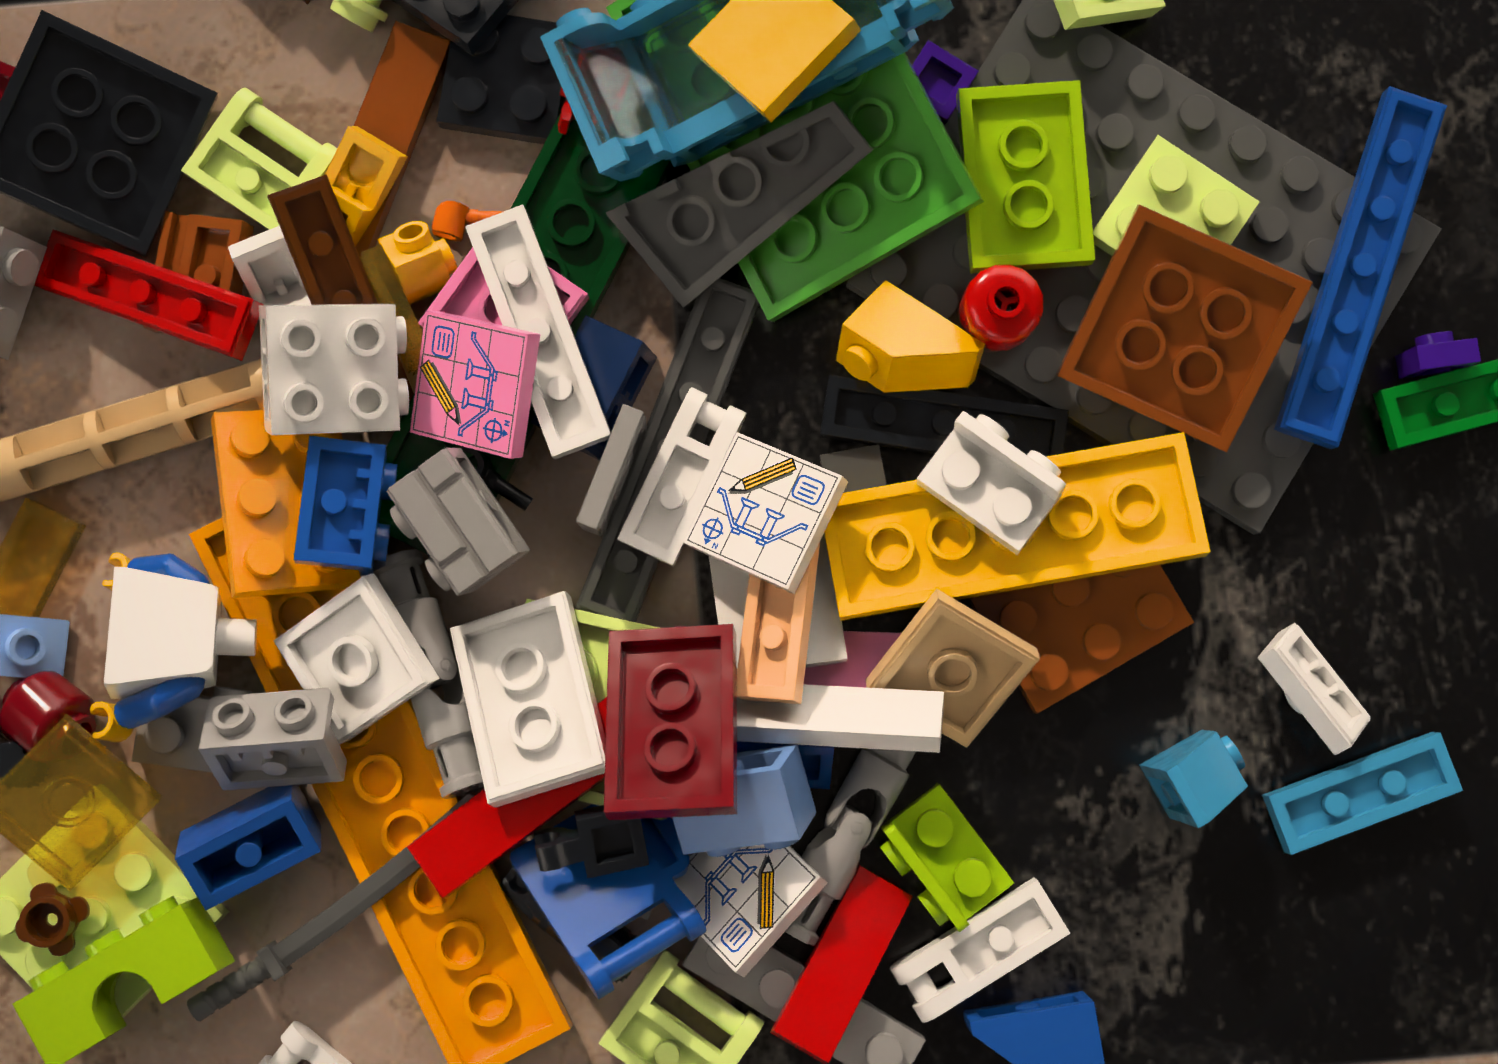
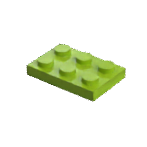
[956,80,1095,274]

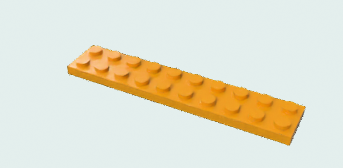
[189,517,573,1064]

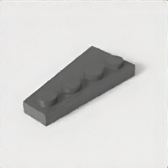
[606,101,874,308]

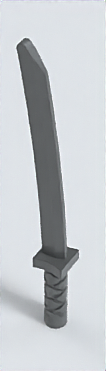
[187,793,475,1021]

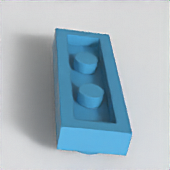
[1262,732,1463,855]

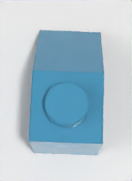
[1139,730,1248,828]

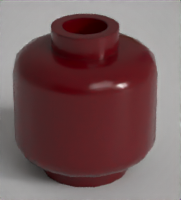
[0,671,97,762]

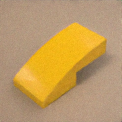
[325,126,408,246]

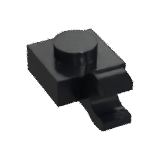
[534,805,649,878]

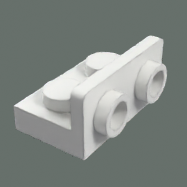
[916,411,1067,555]

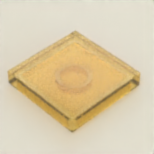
[0,713,162,891]

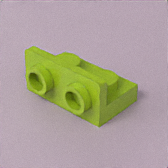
[880,783,1014,932]

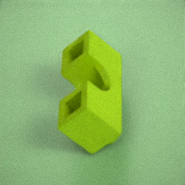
[12,896,235,1064]

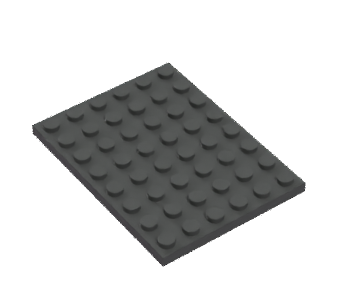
[846,0,1442,535]

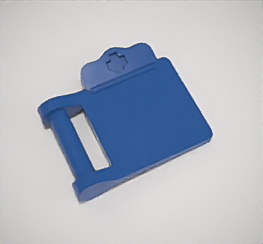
[510,804,707,1000]

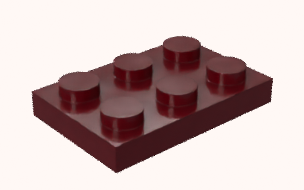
[604,624,737,820]

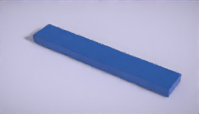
[1274,86,1447,449]

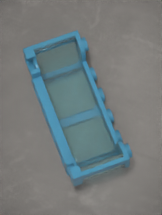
[540,0,954,182]

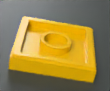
[688,0,861,123]

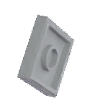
[576,404,647,537]

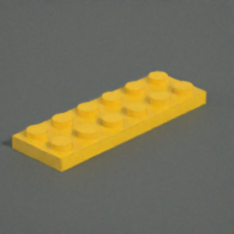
[824,432,1211,621]

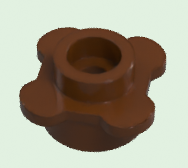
[15,882,90,956]

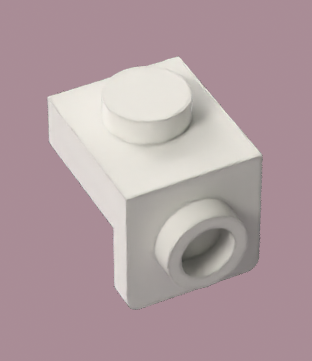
[228,226,311,305]

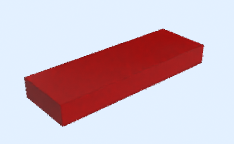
[770,866,913,1064]

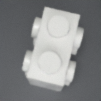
[259,304,409,435]

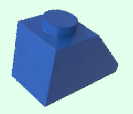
[963,991,1105,1064]

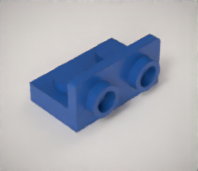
[294,436,398,575]

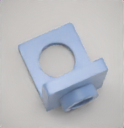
[0,614,70,678]

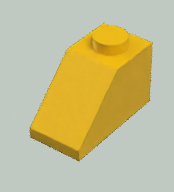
[836,280,985,393]

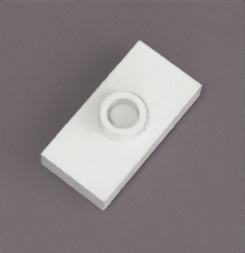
[1257,623,1371,755]

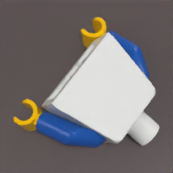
[90,552,257,742]

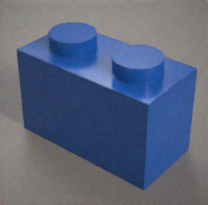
[175,785,321,910]

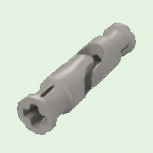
[373,549,484,799]
[785,749,916,946]

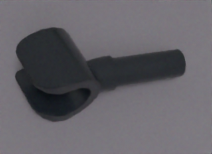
[461,447,533,511]

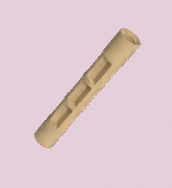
[0,359,264,502]

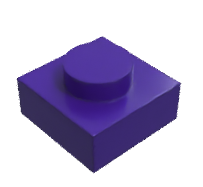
[912,40,979,125]
[1395,331,1481,379]

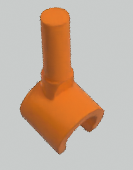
[432,201,504,242]

